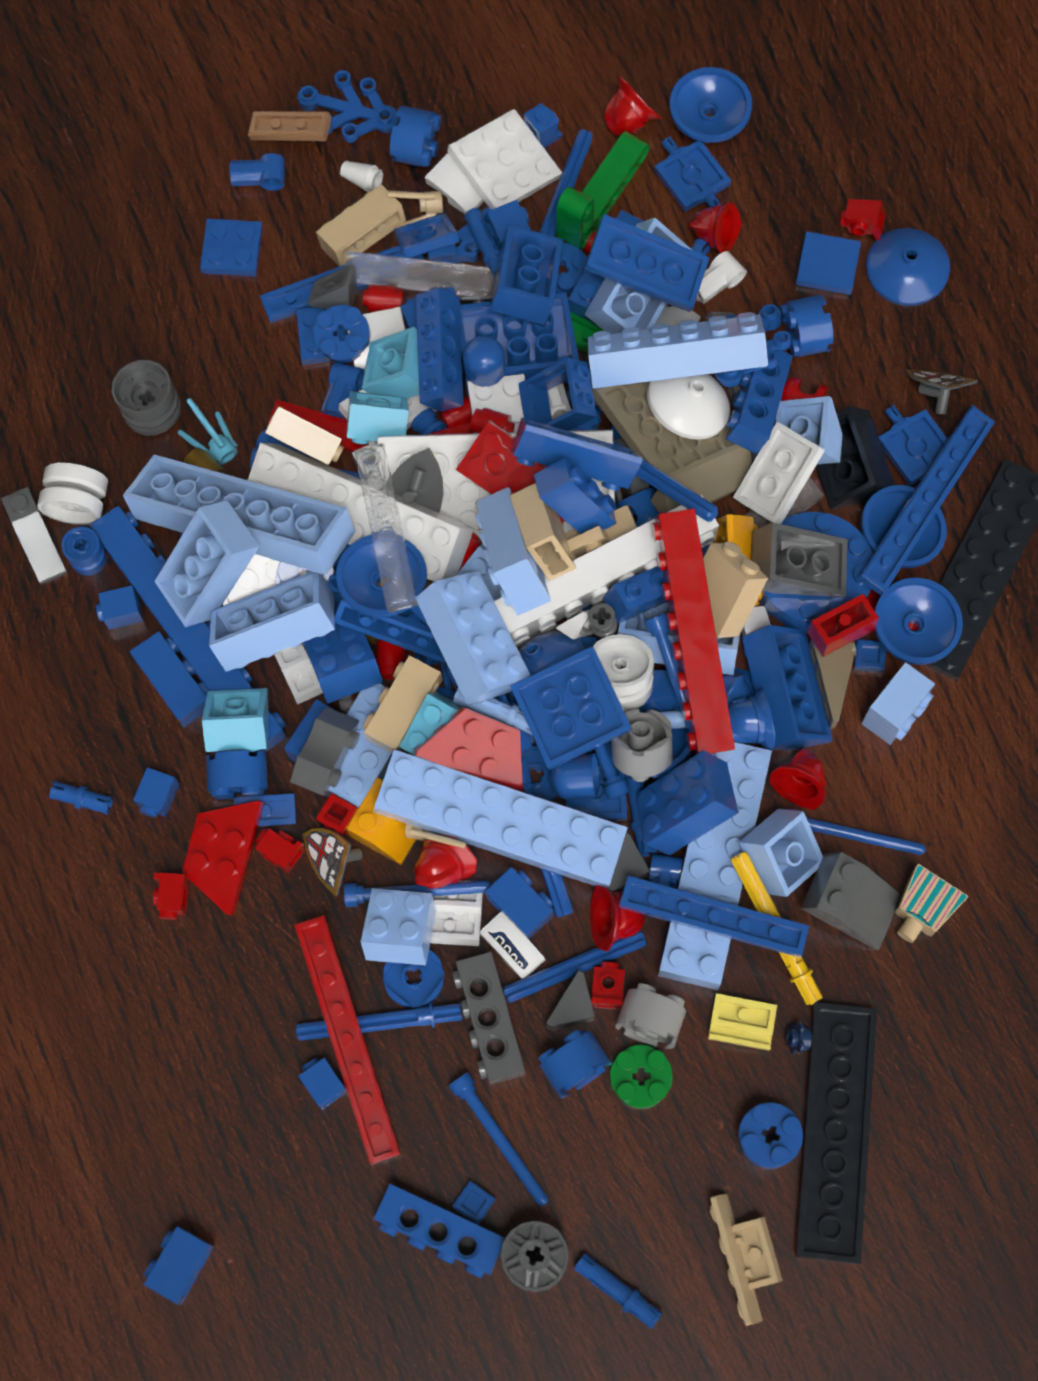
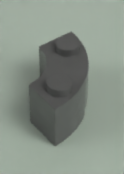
[290,707,360,796]

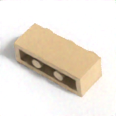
[316,184,406,267]
[363,655,443,754]

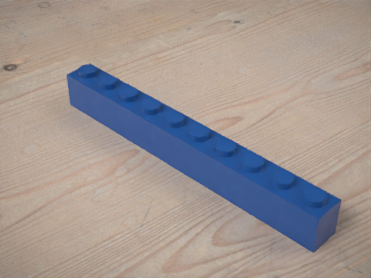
[90,506,286,756]

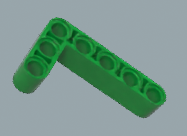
[556,131,650,250]

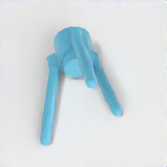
[178,398,238,465]

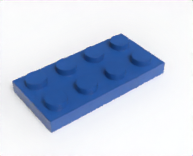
[584,214,710,312]

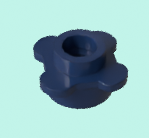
[786,1021,812,1054]

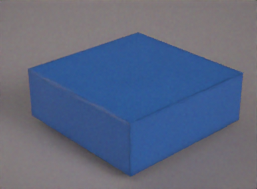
[854,639,886,673]
[452,1181,496,1226]

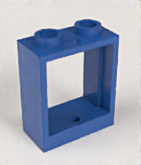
[518,358,597,431]

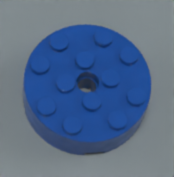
[759,512,873,633]

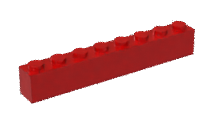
[652,509,735,755]

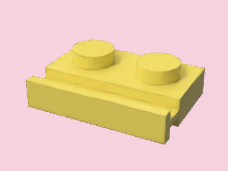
[708,993,777,1051]

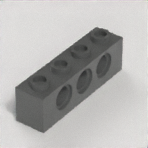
[452,952,525,1085]

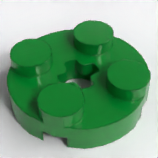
[610,1045,673,1109]

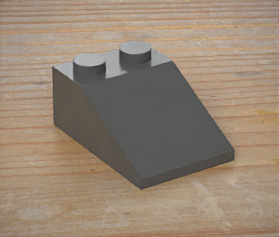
[752,522,848,597]
[801,852,902,950]

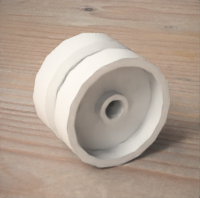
[37,463,108,525]
[593,634,654,712]

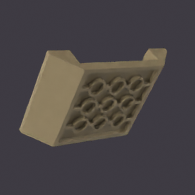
[590,377,752,514]

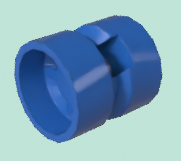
[61,527,107,576]

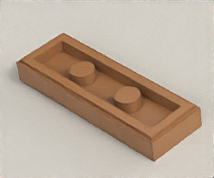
[248,111,332,141]

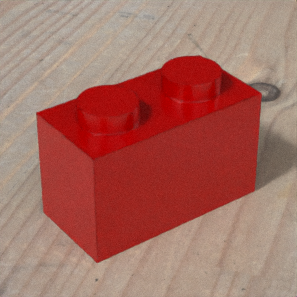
[808,594,879,657]

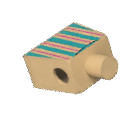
[895,864,968,943]

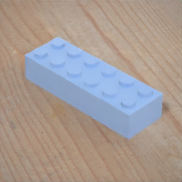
[588,312,768,389]

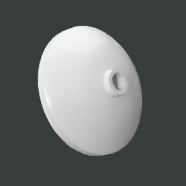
[647,374,730,440]

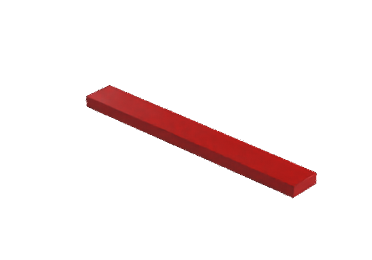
[294,915,401,1165]

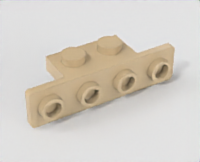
[544,506,637,575]
[710,1194,783,1326]

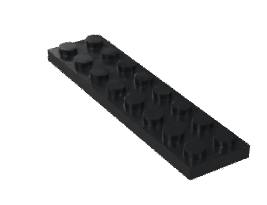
[916,459,1038,681]
[795,1002,877,1265]

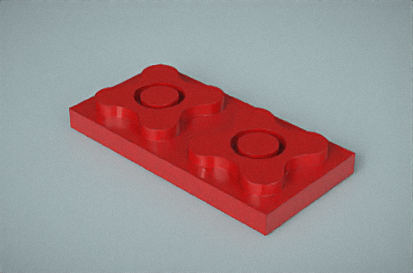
[456,420,565,524]

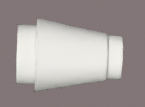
[340,161,383,192]

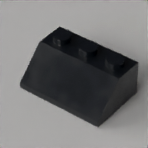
[816,406,895,510]

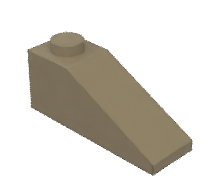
[809,639,856,729]

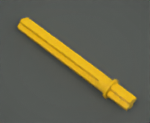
[731,852,823,1005]

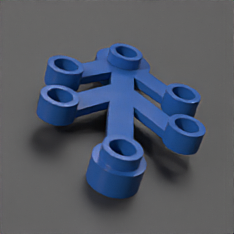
[297,70,399,142]
[716,304,791,387]

